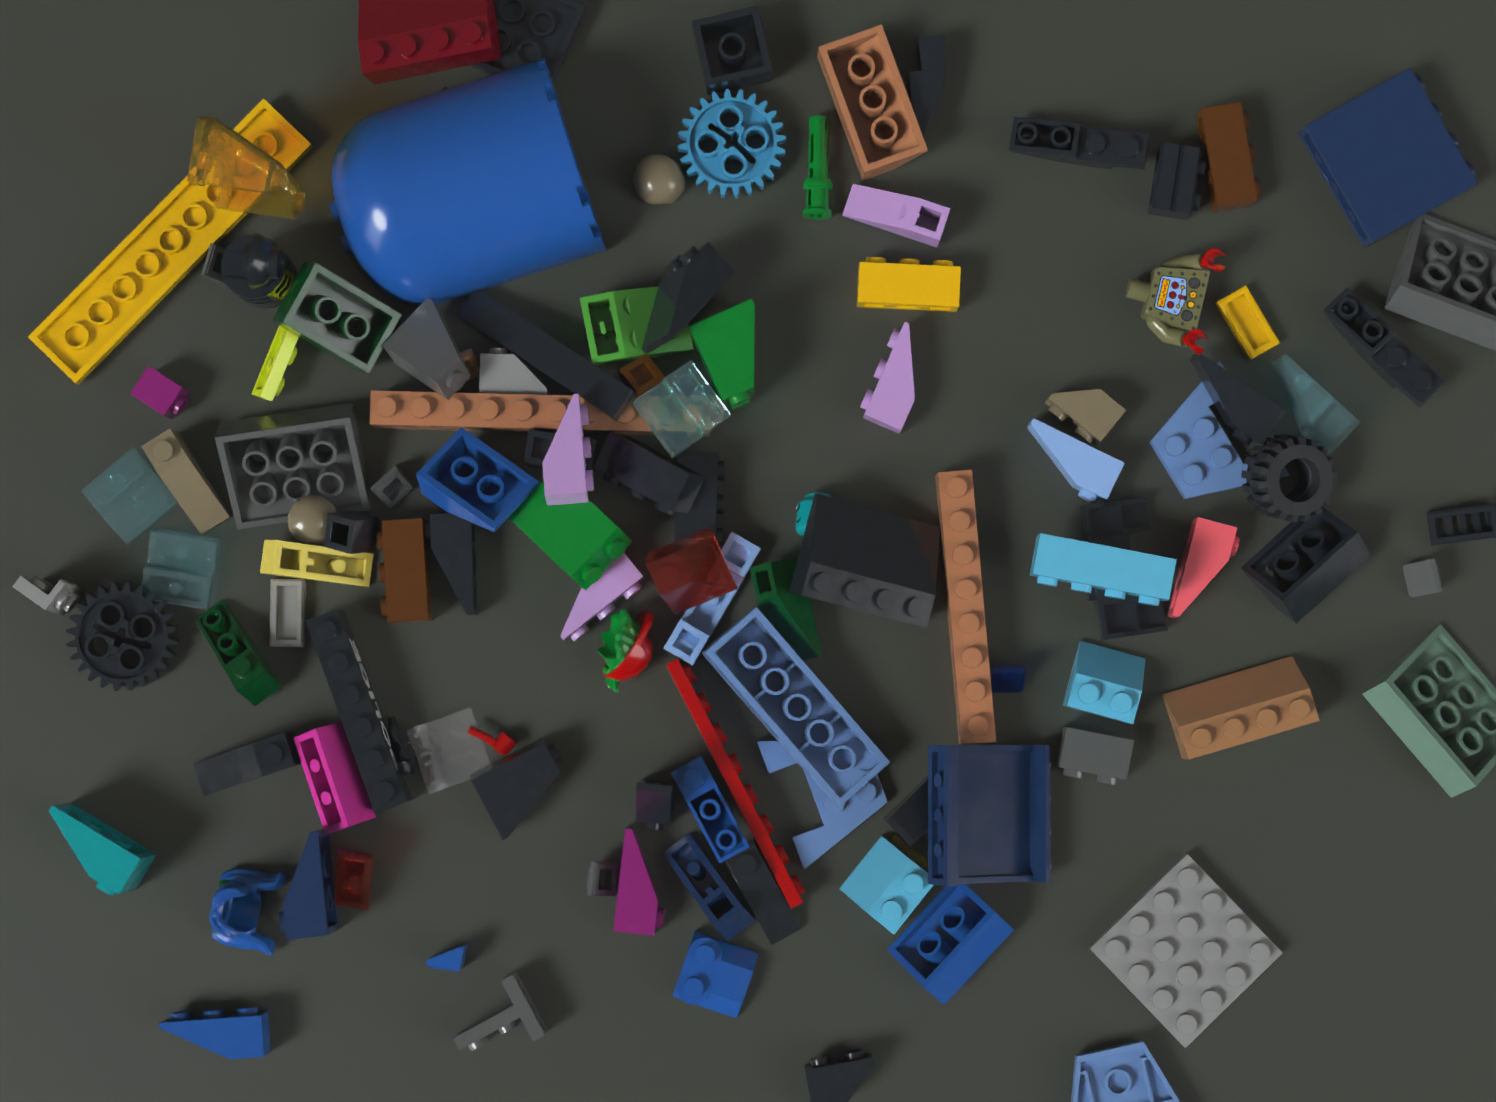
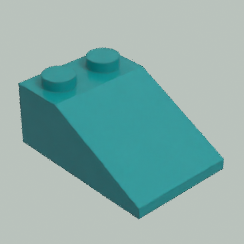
[49,803,157,896]

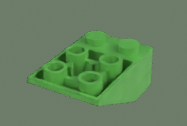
[580,286,694,368]

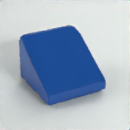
[426,943,468,972]

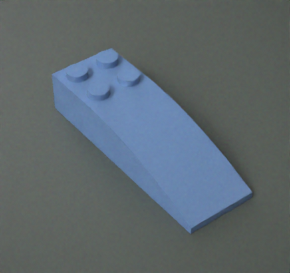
[701,607,890,808]

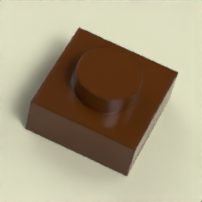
[618,354,666,401]

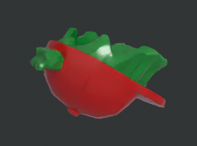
[597,609,654,693]

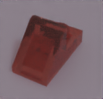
[335,849,379,910]

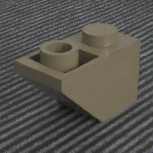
[1045,389,1126,445]

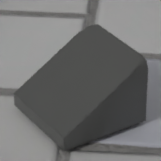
[1403,558,1443,597]

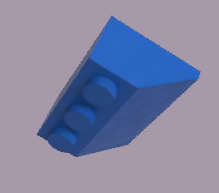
[887,884,1014,1005]

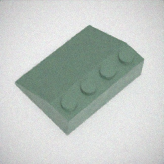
[1362,624,1496,798]

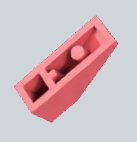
[1167,517,1240,618]

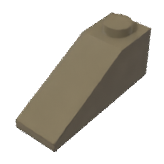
[141,428,231,535]

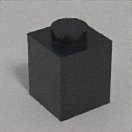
[323,511,379,554]

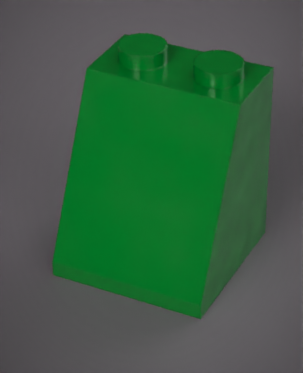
[689,299,755,410]
[508,480,633,591]

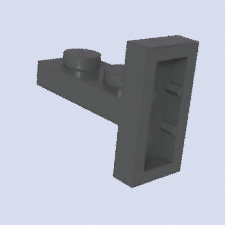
[453,971,548,1051]

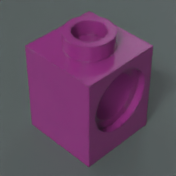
[130,366,190,419]

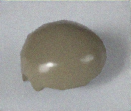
[631,154,686,205]
[287,495,337,546]

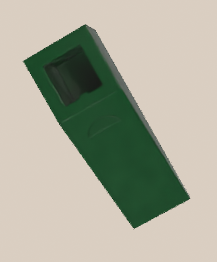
[750,557,822,661]
[195,599,282,706]

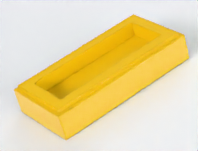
[1215,285,1280,361]

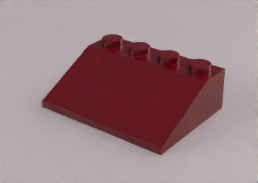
[358,0,502,85]

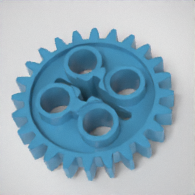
[678,89,786,199]

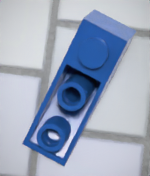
[671,756,750,864]
[159,1006,271,1059]

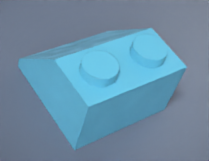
[1062,641,1146,724]
[839,836,933,934]

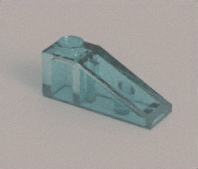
[1274,354,1360,454]

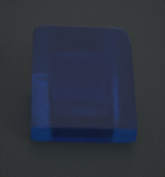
[990,666,1026,693]

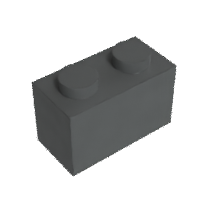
[1055,727,1134,785]

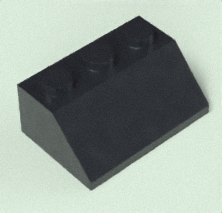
[1241,506,1371,624]

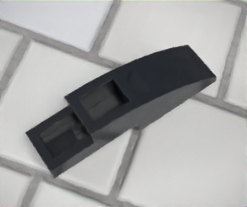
[1009,117,1150,170]
[1323,287,1446,408]

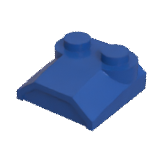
[672,931,759,1018]

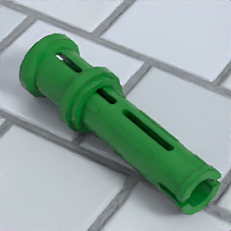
[802,115,833,220]

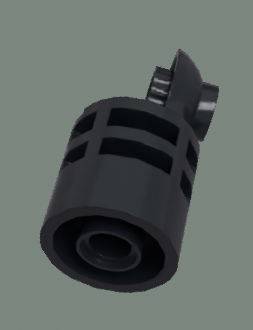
[221,233,297,309]

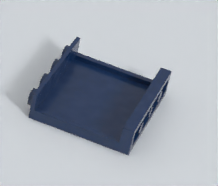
[1298,68,1478,248]
[928,745,1052,886]

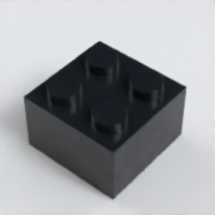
[692,6,772,95]

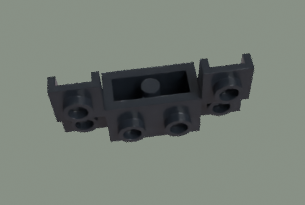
[1080,497,1168,641]

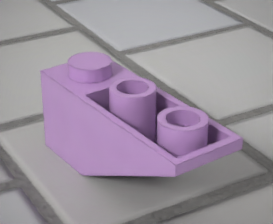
[842,184,951,248]
[860,322,915,434]
[542,394,594,506]
[560,553,644,642]

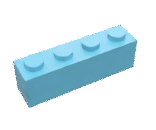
[1029,533,1177,606]

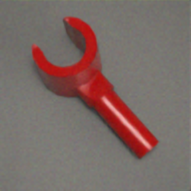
[467,725,516,755]

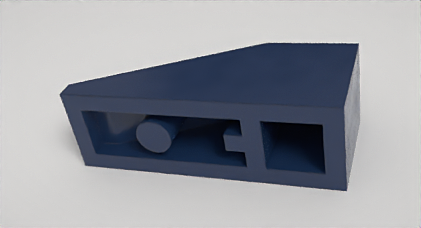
[662,833,755,941]

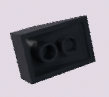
[642,242,736,354]

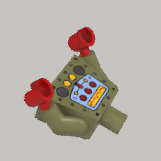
[1126,248,1226,354]

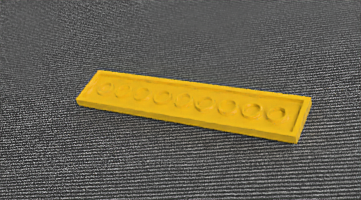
[28,98,313,385]

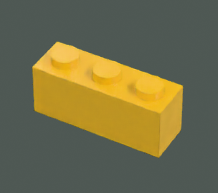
[857,257,961,312]

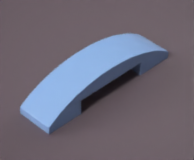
[663,532,761,666]

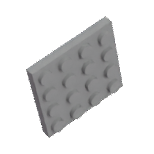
[1088,853,1282,1048]

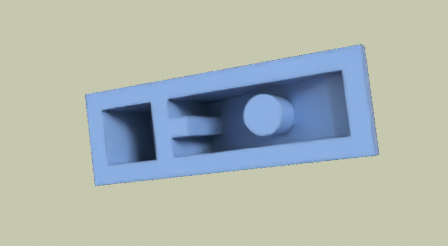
[1027,418,1125,504]

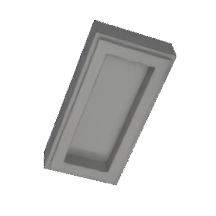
[269,579,306,647]

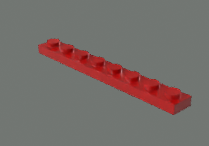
[666,659,806,909]

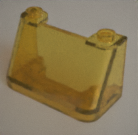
[187,115,305,220]

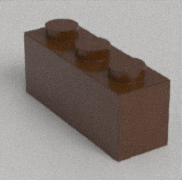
[1195,102,1261,213]
[377,518,433,623]

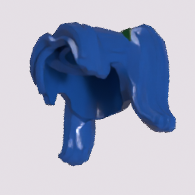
[209,868,287,956]

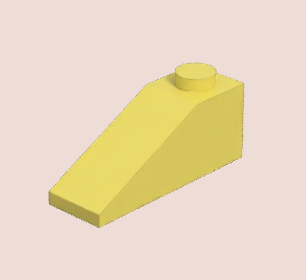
[260,540,374,587]

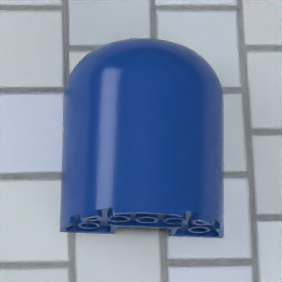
[330,58,606,306]

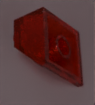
[646,527,738,614]

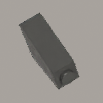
[382,298,471,400]

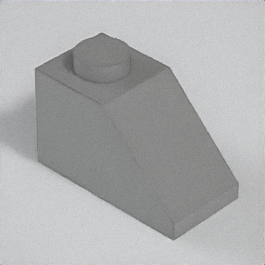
[479,348,550,395]

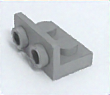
[12,575,82,616]

